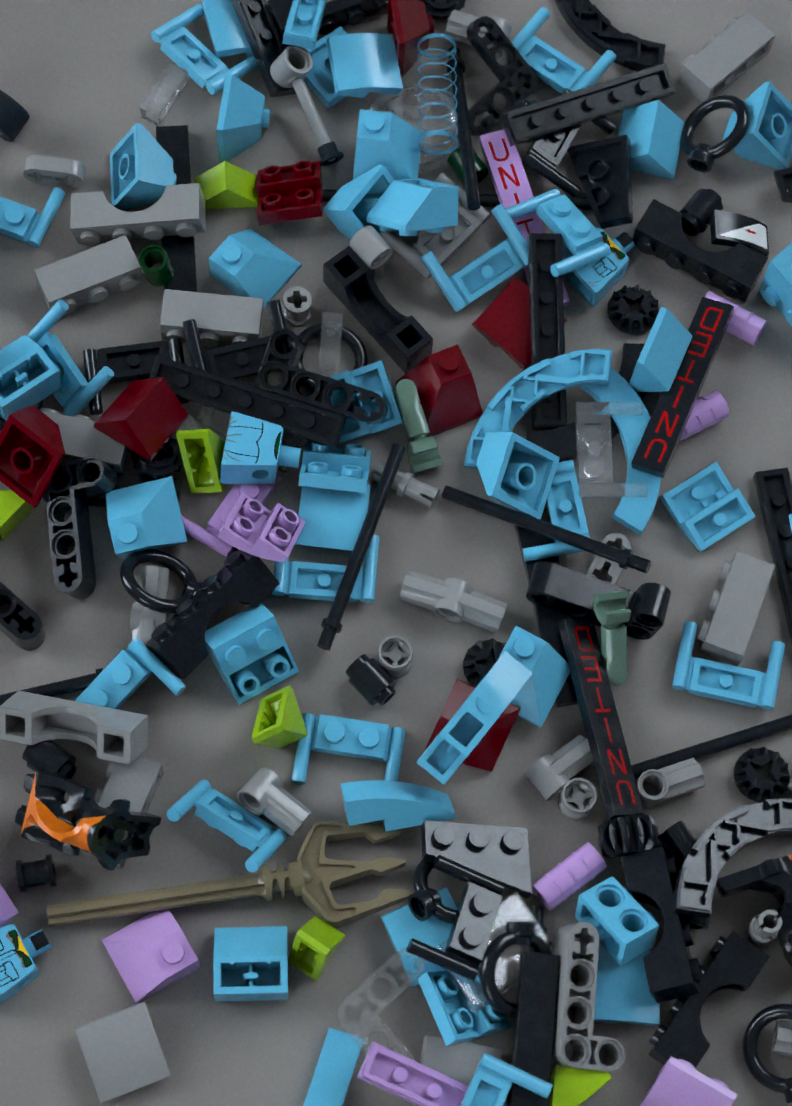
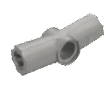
[130,565,170,644]
[400,570,507,633]

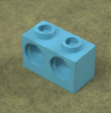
[575,876,659,966]

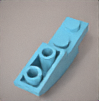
[416,650,533,785]

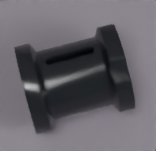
[15,854,57,893]

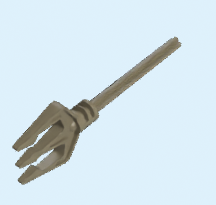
[47,820,412,928]

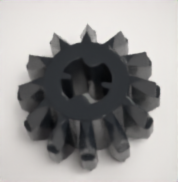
[597,814,659,859]

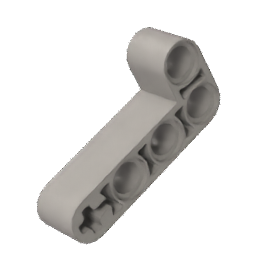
[551,922,625,1072]

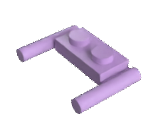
[182,475,282,558]

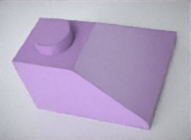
[102,909,200,1004]

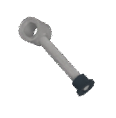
[270,45,344,167]

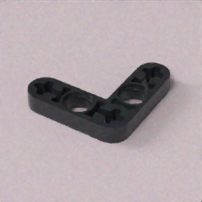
[467,16,537,136]

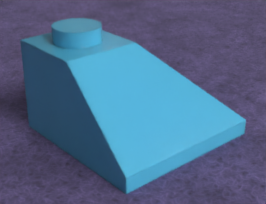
[216,74,271,163]
[723,81,792,170]
[353,109,423,180]
[110,123,177,210]
[323,165,399,239]
[209,228,301,309]
[476,432,560,520]
[106,476,188,559]
[498,626,570,728]

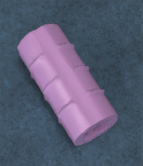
[705,291,768,346]
[679,390,729,442]
[532,842,607,911]

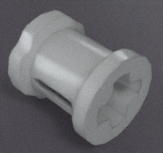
[282,286,312,327]

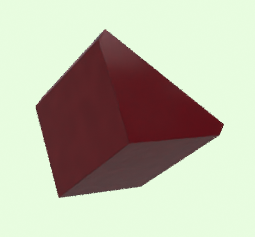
[94,377,188,461]

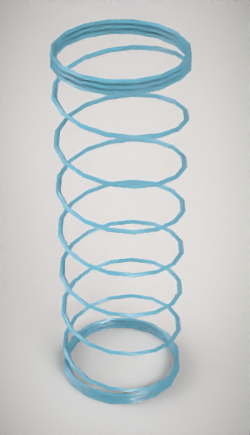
[417,33,458,155]

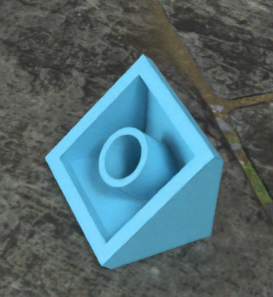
[618,100,685,180]
[629,306,693,392]

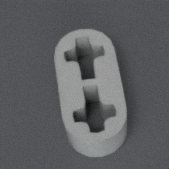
[23,155,86,188]
[587,532,631,585]

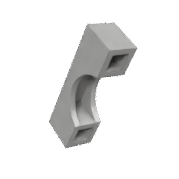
[70,183,206,245]
[0,691,148,765]

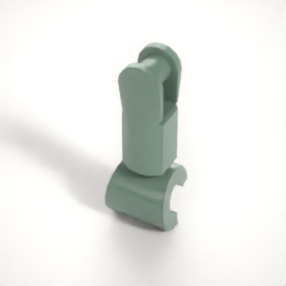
[395,379,444,473]
[593,590,631,686]

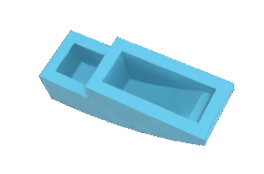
[340,780,456,831]

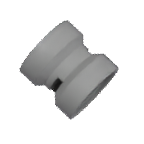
[377,635,413,679]
[558,778,597,821]

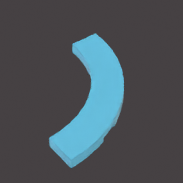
[464,349,613,469]
[580,367,661,536]

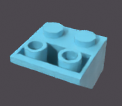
[367,178,459,236]
[0,335,62,422]
[205,603,299,705]
[213,926,288,1002]

